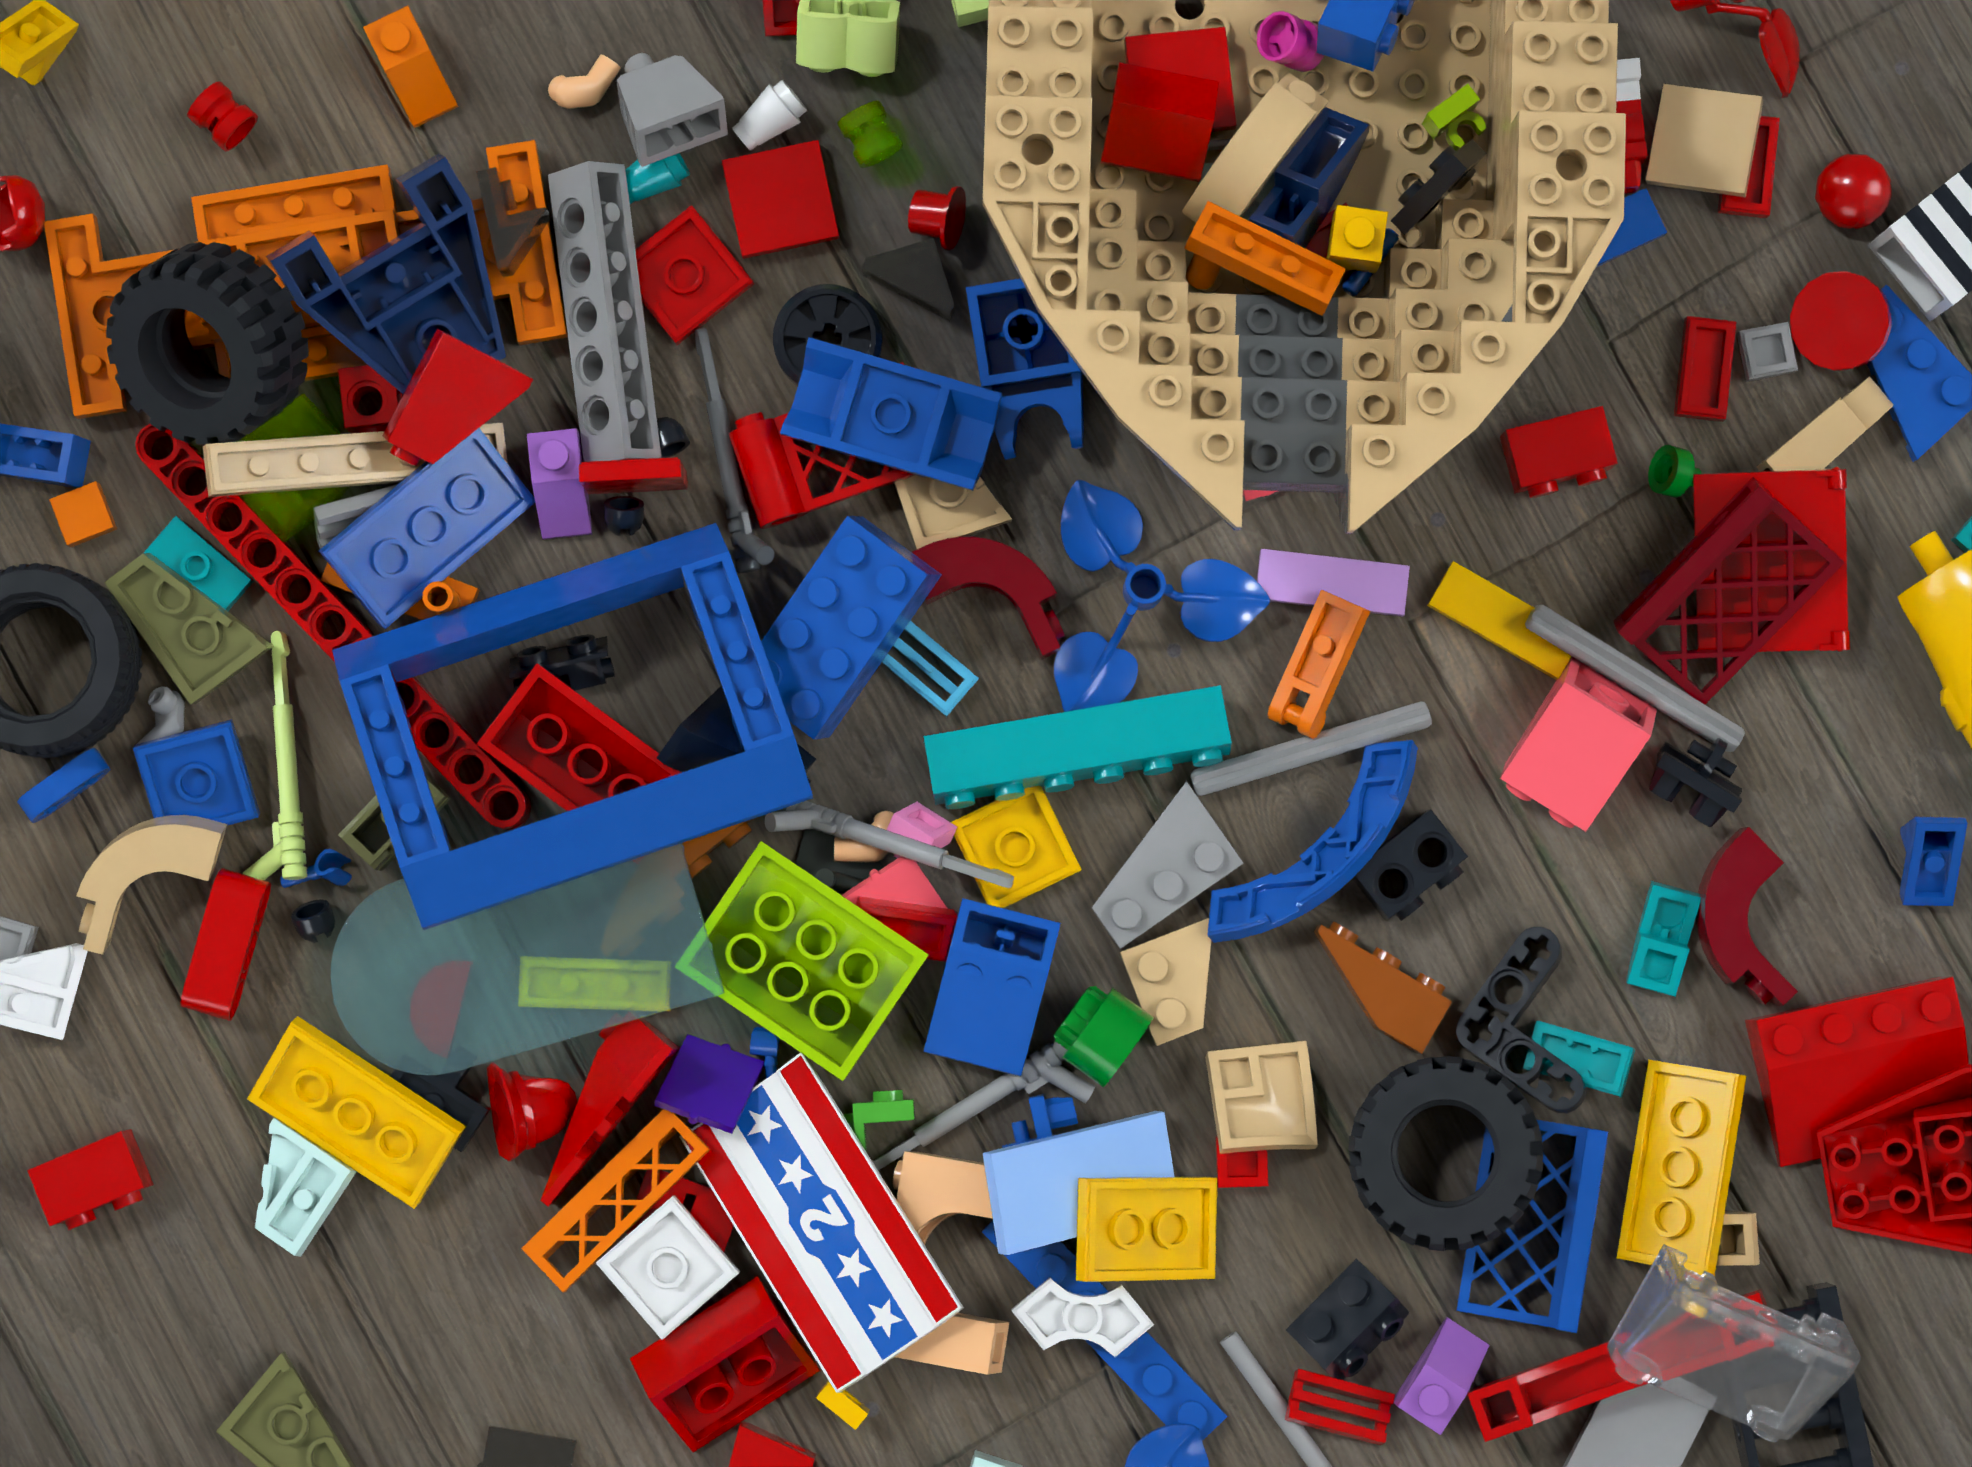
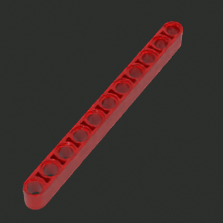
[135,424,531,830]

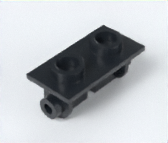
[509,634,615,692]

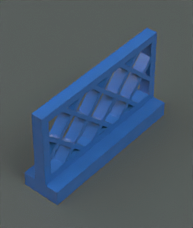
[1457,1119,1609,1333]

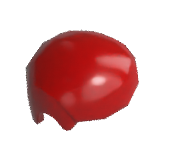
[1815,154,1892,229]
[0,175,45,251]

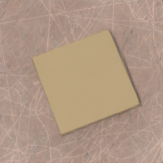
[1646,84,1764,197]

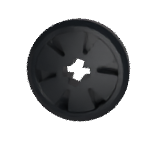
[773,284,883,386]

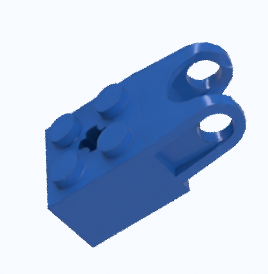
[966,278,1084,460]

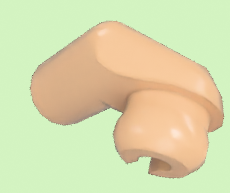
[834,811,894,862]

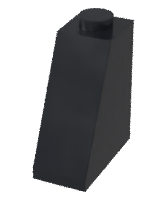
[657,686,816,784]

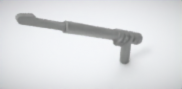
[765,801,1014,888]
[871,1040,1095,1171]

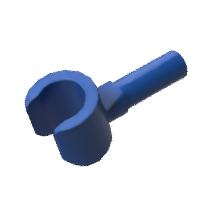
[280,849,352,888]
[749,1027,780,1079]

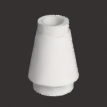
[732,80,807,151]

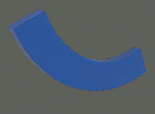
[1207,740,1418,943]

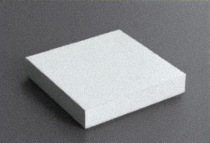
[596,1195,740,1340]

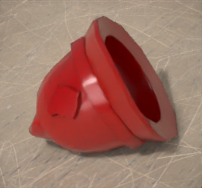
[487,1062,577,1162]

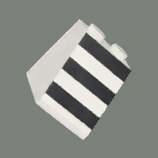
[1868,162,1972,322]

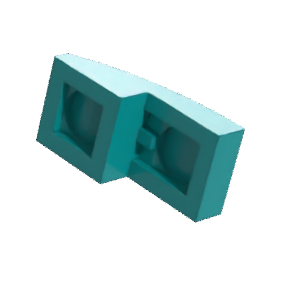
[1626,881,1701,997]

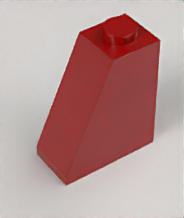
[382,329,534,466]

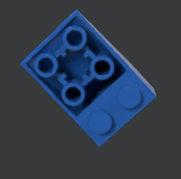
[923,898,1061,1077]

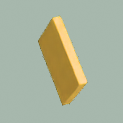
[1076,1177,1217,1282]

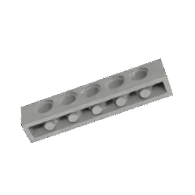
[548,161,662,462]

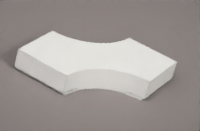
[1011,1277,1154,1357]

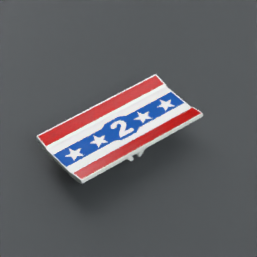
[679,1052,964,1393]

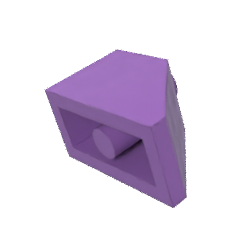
[527,428,592,540]
[1394,1317,1490,1435]

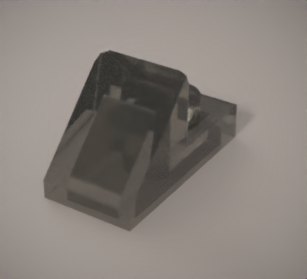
[476,167,551,278]

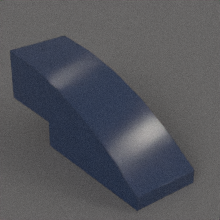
[1249,107,1369,248]

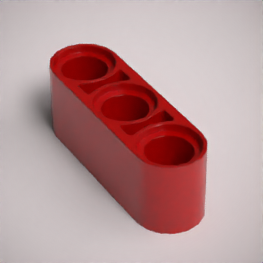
[181,868,271,1021]

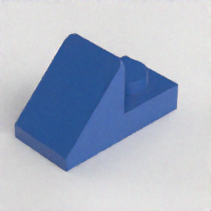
[1899,817,1968,906]

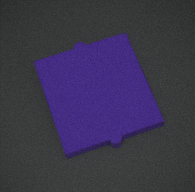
[654,1034,764,1134]

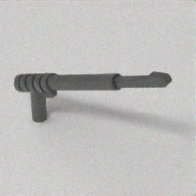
[694,328,774,573]

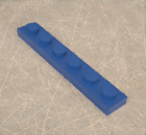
[981,1220,1228,1441]

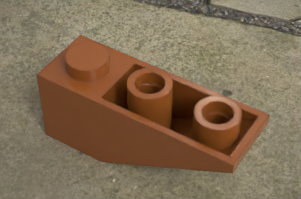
[1313,922,1452,1054]

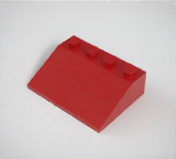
[1745,977,1969,1167]

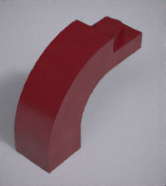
[912,537,1065,660]
[1696,827,1798,1006]

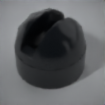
[657,417,690,458]
[604,496,644,536]
[291,899,335,943]

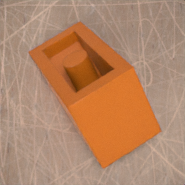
[363,5,459,128]

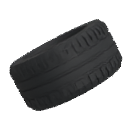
[0,563,143,758]

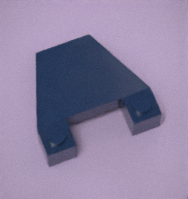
[266,154,506,394]

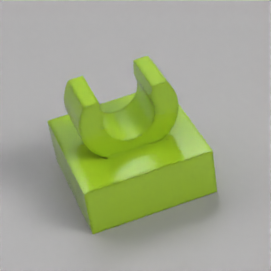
[1422,84,1486,151]

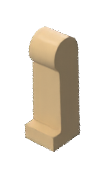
[1757,376,1893,472]

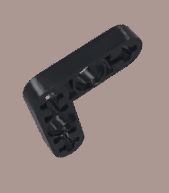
[1456,927,1586,1114]

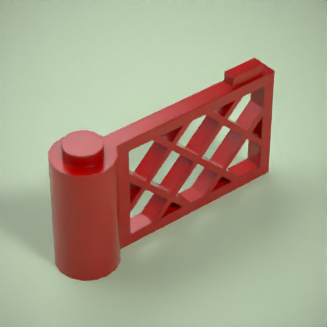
[729,362,915,529]

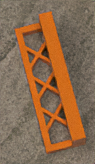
[521,1109,711,1292]

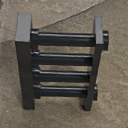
[1708,1282,1874,1467]

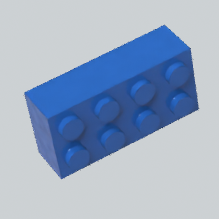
[761,516,942,740]

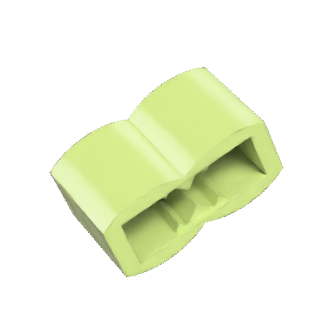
[796,0,900,77]

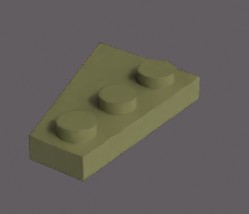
[216,1351,355,1467]

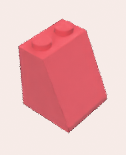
[1500,656,1657,832]

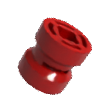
[187,81,258,152]

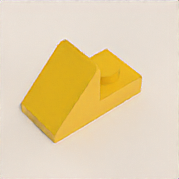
[0,0,79,86]

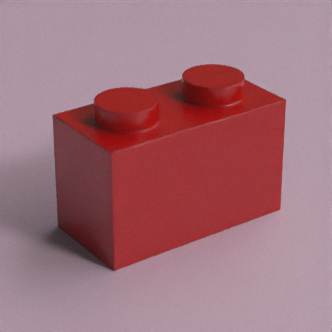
[1500,406,1618,498]
[27,1129,154,1231]

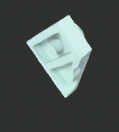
[255,1118,356,1257]

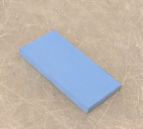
[982,1111,1175,1255]

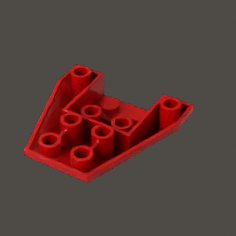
[1817,1064,1972,1254]

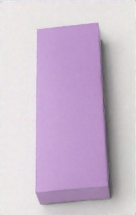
[1257,549,1410,617]

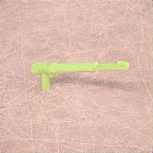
[243,631,307,880]

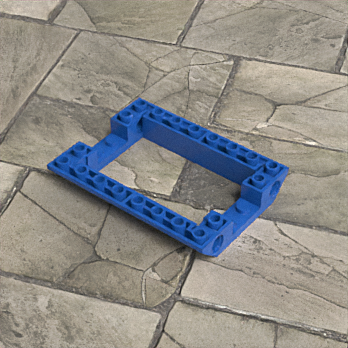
[332,523,813,930]

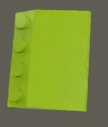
[675,841,929,1081]

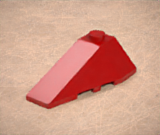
[540,1010,680,1207]

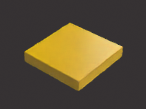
[951,786,1082,908]

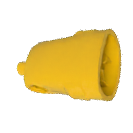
[1897,531,1972,750]

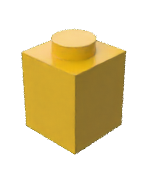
[1327,205,1388,273]

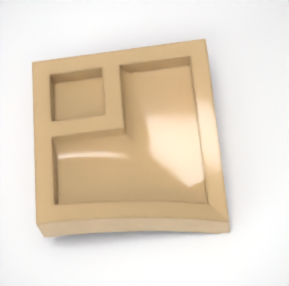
[1205,1041,1318,1154]

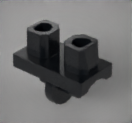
[1649,738,1742,827]

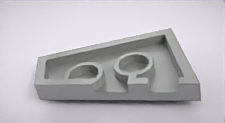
[1091,781,1243,949]

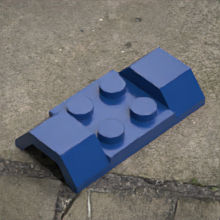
[780,337,1002,491]

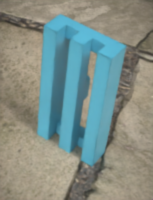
[882,621,979,717]

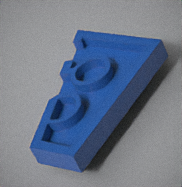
[1866,284,1972,462]

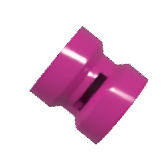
[1257,11,1324,72]

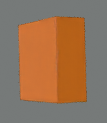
[49,481,117,547]

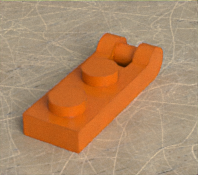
[1268,590,1371,739]

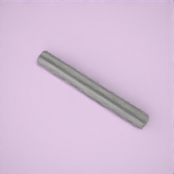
[1525,605,1745,752]
[1190,701,1432,796]

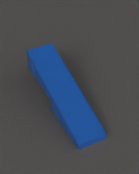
[0,423,91,488]

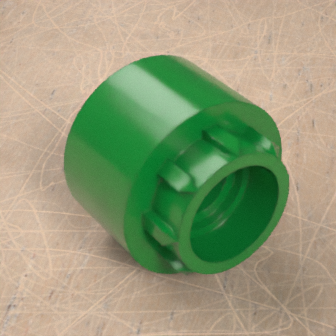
[1054,986,1154,1087]

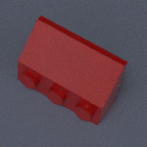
[630,1276,820,1453]

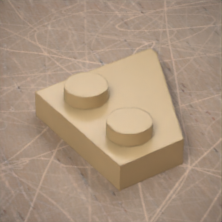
[1119,918,1211,1046]

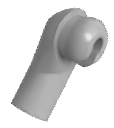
[135,686,185,745]

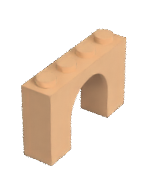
[893,1151,1009,1375]

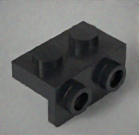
[1286,1258,1409,1380]

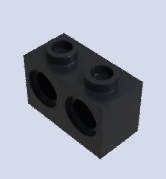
[1352,809,1468,921]

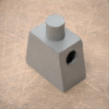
[617,53,728,167]

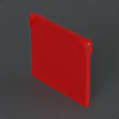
[1693,467,1850,652]

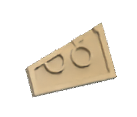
[890,468,1012,550]

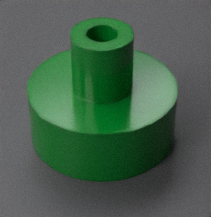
[1648,445,1701,498]

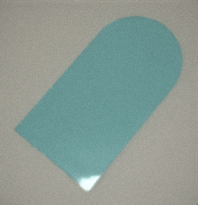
[331,843,725,1075]

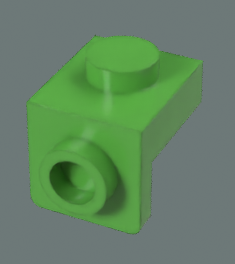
[844,1090,915,1152]

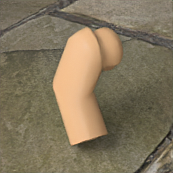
[548,54,621,109]

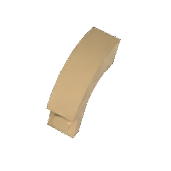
[1182,72,1329,223]
[76,815,227,955]

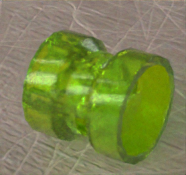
[837,100,903,168]

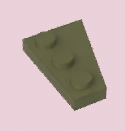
[104,553,274,705]

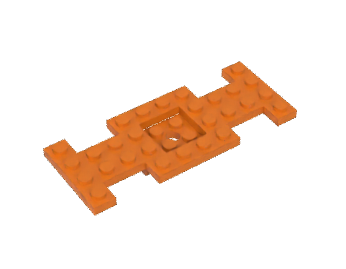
[44,140,568,419]

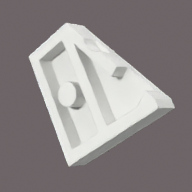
[0,943,88,1040]

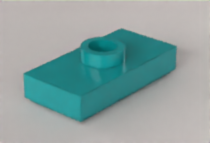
[144,516,254,611]
[1523,1020,1636,1097]

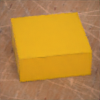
[816,1380,870,1430]

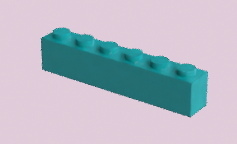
[923,685,1232,809]

